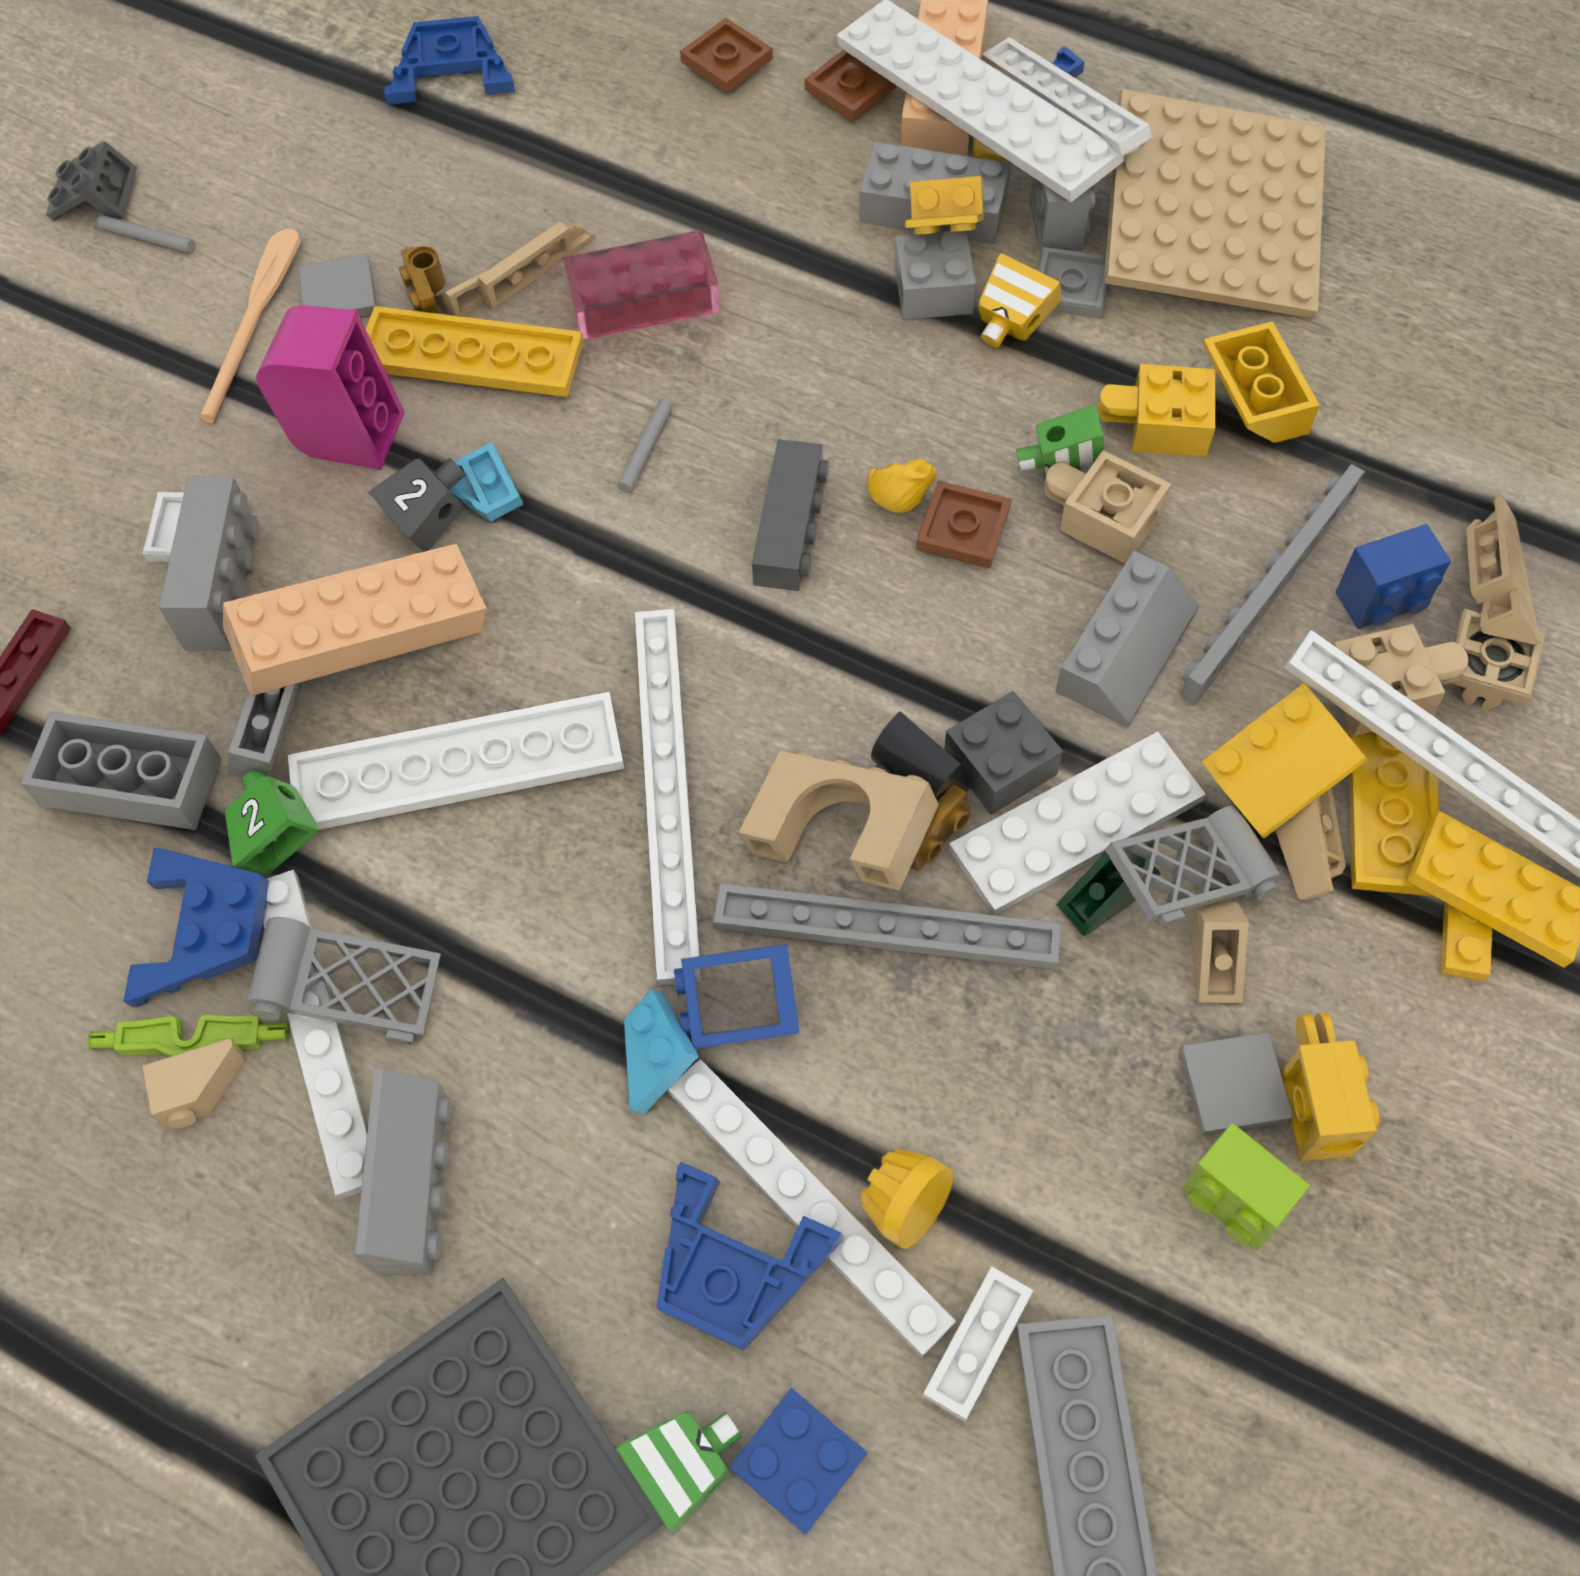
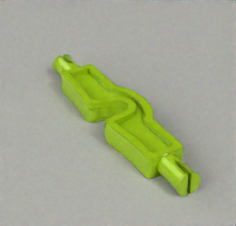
[87,1014,290,1058]

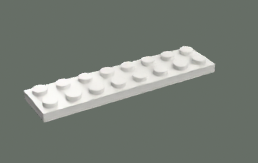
[288,692,625,830]

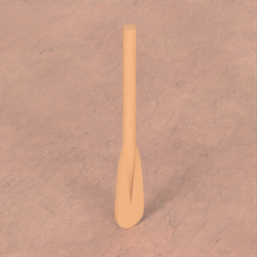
[200,229,301,423]

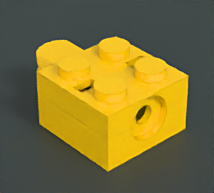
[1097,364,1215,457]
[1281,1012,1380,1162]

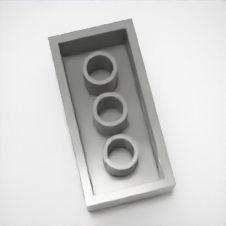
[859,142,1011,245]
[159,476,259,651]
[21,712,222,830]

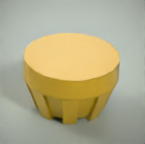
[860,1149,954,1249]

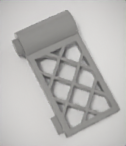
[1105,805,1282,926]
[246,917,441,1044]

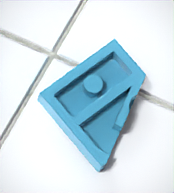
[450,442,524,522]
[624,989,699,1114]

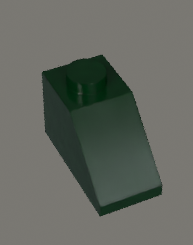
[1056,851,1161,936]

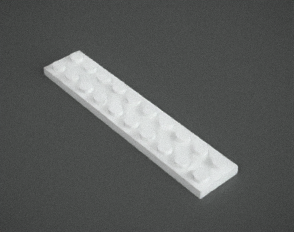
[836,0,1123,202]

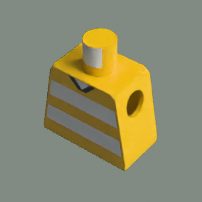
[978,253,1062,348]

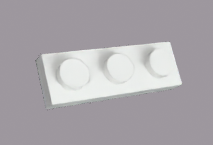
[922,1266,1034,1422]

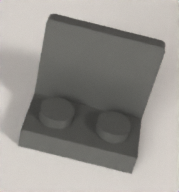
[46,141,137,220]

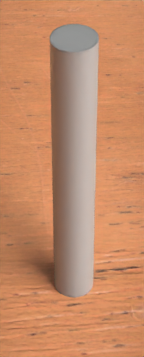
[97,215,195,254]
[617,398,673,493]

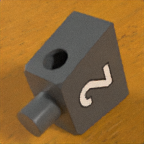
[368,458,466,552]

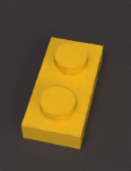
[1441,902,1492,981]

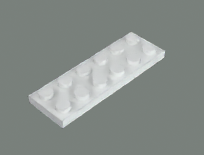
[949,731,1206,915]

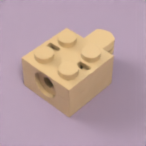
[1044,450,1171,564]
[1333,624,1468,736]

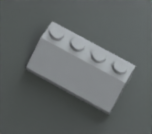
[1056,550,1199,727]
[355,1068,453,1275]

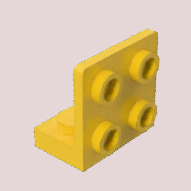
[905,176,984,234]

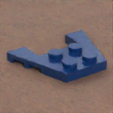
[384,16,515,105]
[123,848,269,1007]
[656,1162,844,1351]

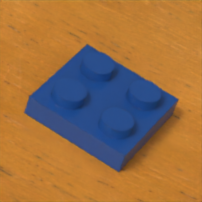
[729,1388,867,1536]

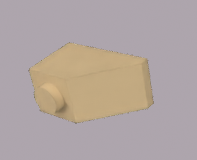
[1192,902,1249,1003]
[143,1038,245,1129]

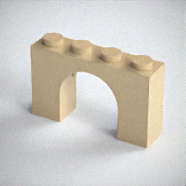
[738,750,939,891]

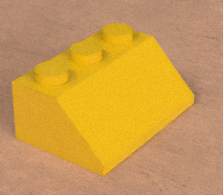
[1202,321,1319,443]
[1201,683,1368,838]

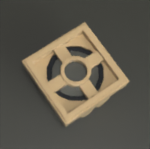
[1451,608,1546,710]

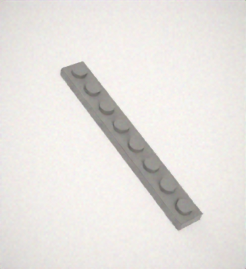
[1182,464,1365,705]
[713,883,1062,970]

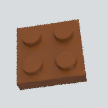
[680,18,773,93]
[804,50,898,122]
[916,480,1012,568]

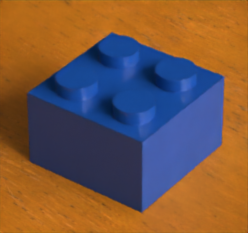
[1335,524,1451,629]

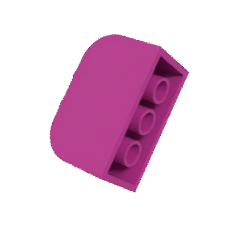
[256,305,405,470]

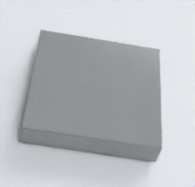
[1038,247,1107,319]
[298,253,377,317]
[1179,1032,1294,1136]

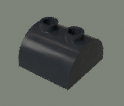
[871,711,970,802]

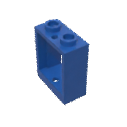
[674,944,799,1048]

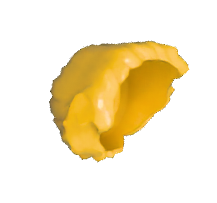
[866,458,936,513]

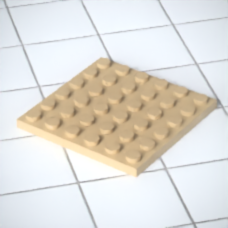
[1104,89,1326,319]

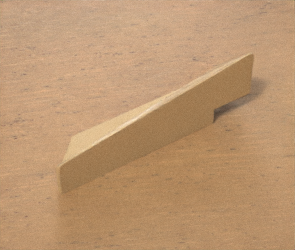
[434,221,595,317]
[1466,495,1541,645]
[1242,722,1346,900]

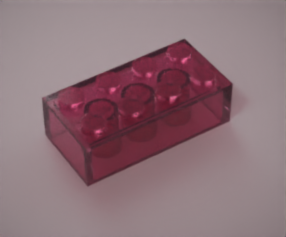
[563,230,720,340]

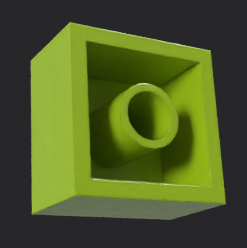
[1182,1123,1311,1251]

